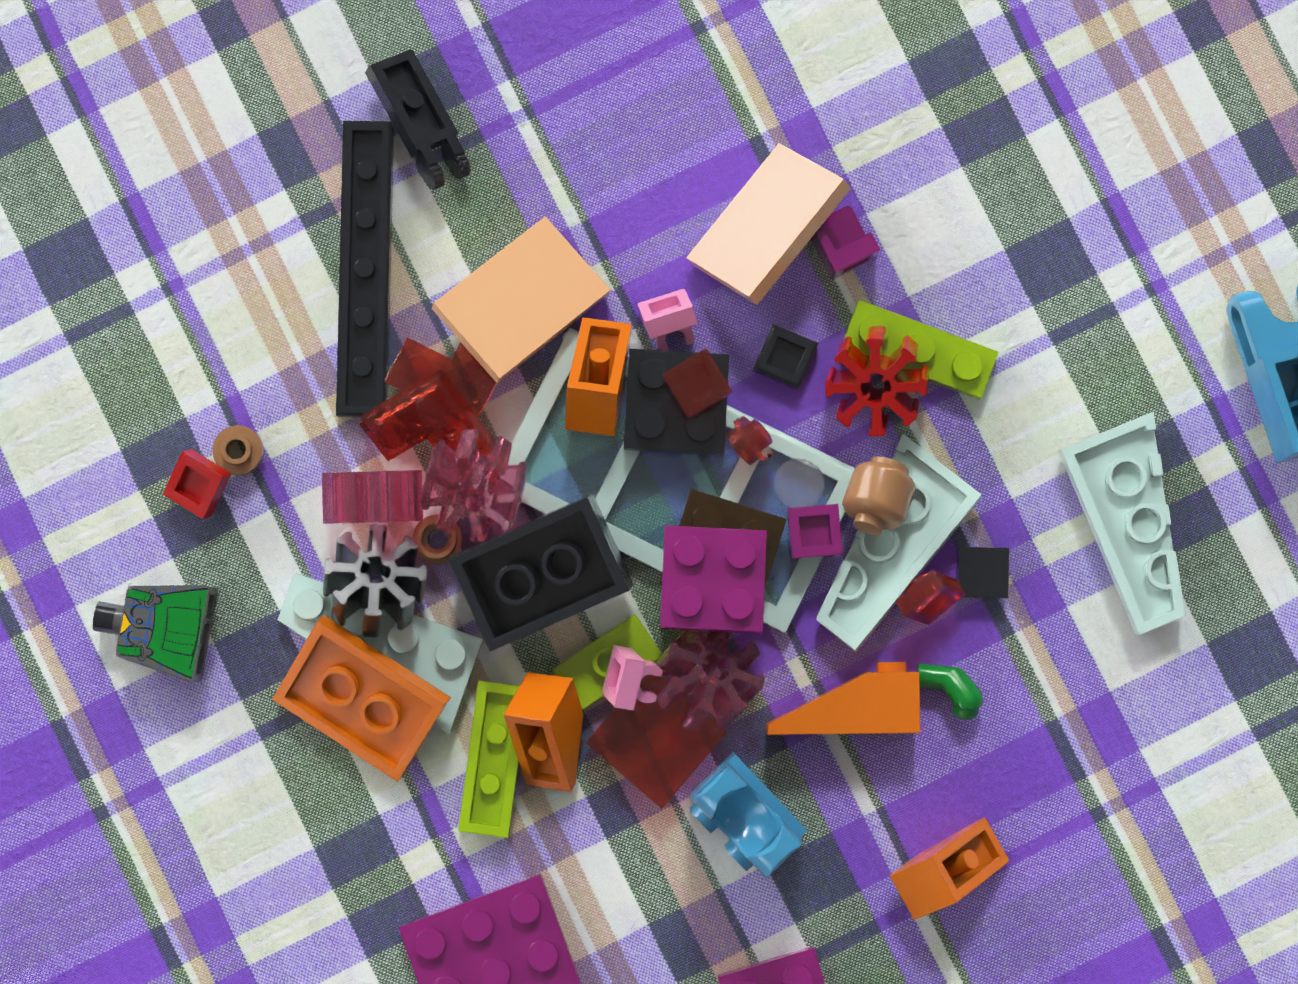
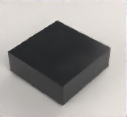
[753,324,819,390]
[956,547,1009,599]

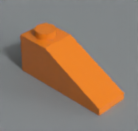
[765,662,920,735]

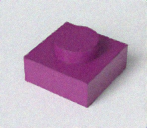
[786,504,843,559]

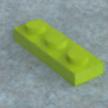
[843,300,999,400]
[458,680,519,838]

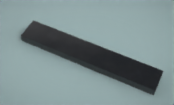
[336,121,394,418]

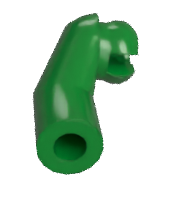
[916,663,983,720]

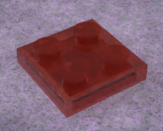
[586,675,727,809]

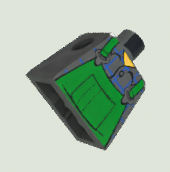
[93,585,218,682]

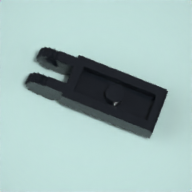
[365,49,471,190]

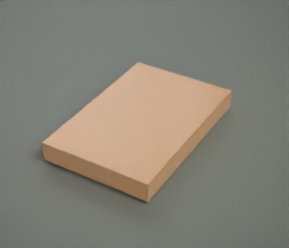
[686,143,851,305]
[431,216,610,383]

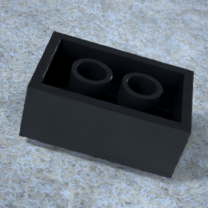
[448,493,634,652]

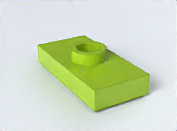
[552,614,663,710]

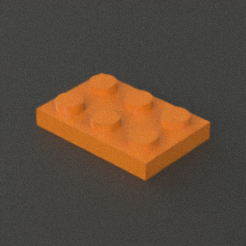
[272,615,451,782]

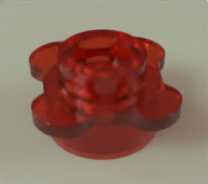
[727,416,773,465]

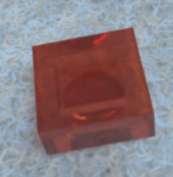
[662,348,732,420]
[895,570,965,625]

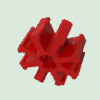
[825,326,929,437]

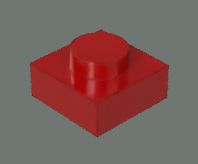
[163,449,232,519]

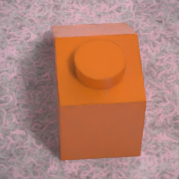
[565,317,632,436]
[504,672,583,792]
[889,817,1010,920]

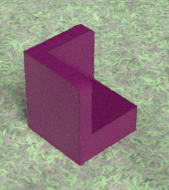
[811,206,880,280]

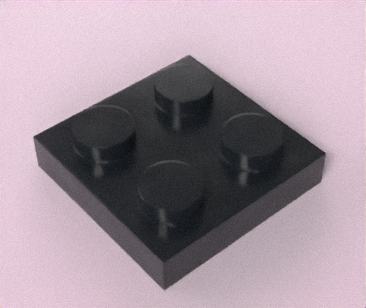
[624,349,729,456]

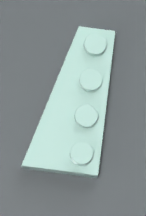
[816,434,982,652]
[278,573,484,734]

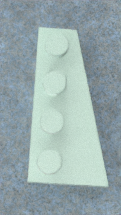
[1058,412,1186,635]

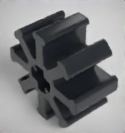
[323,524,427,638]

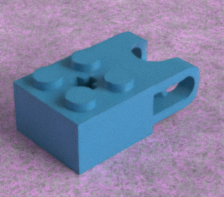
[1226,287,1298,464]
[689,751,807,878]

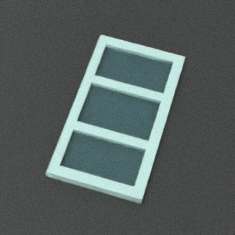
[490,328,855,633]

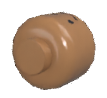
[842,456,916,535]

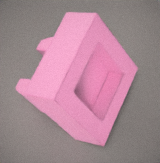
[637,289,698,351]
[602,645,663,711]

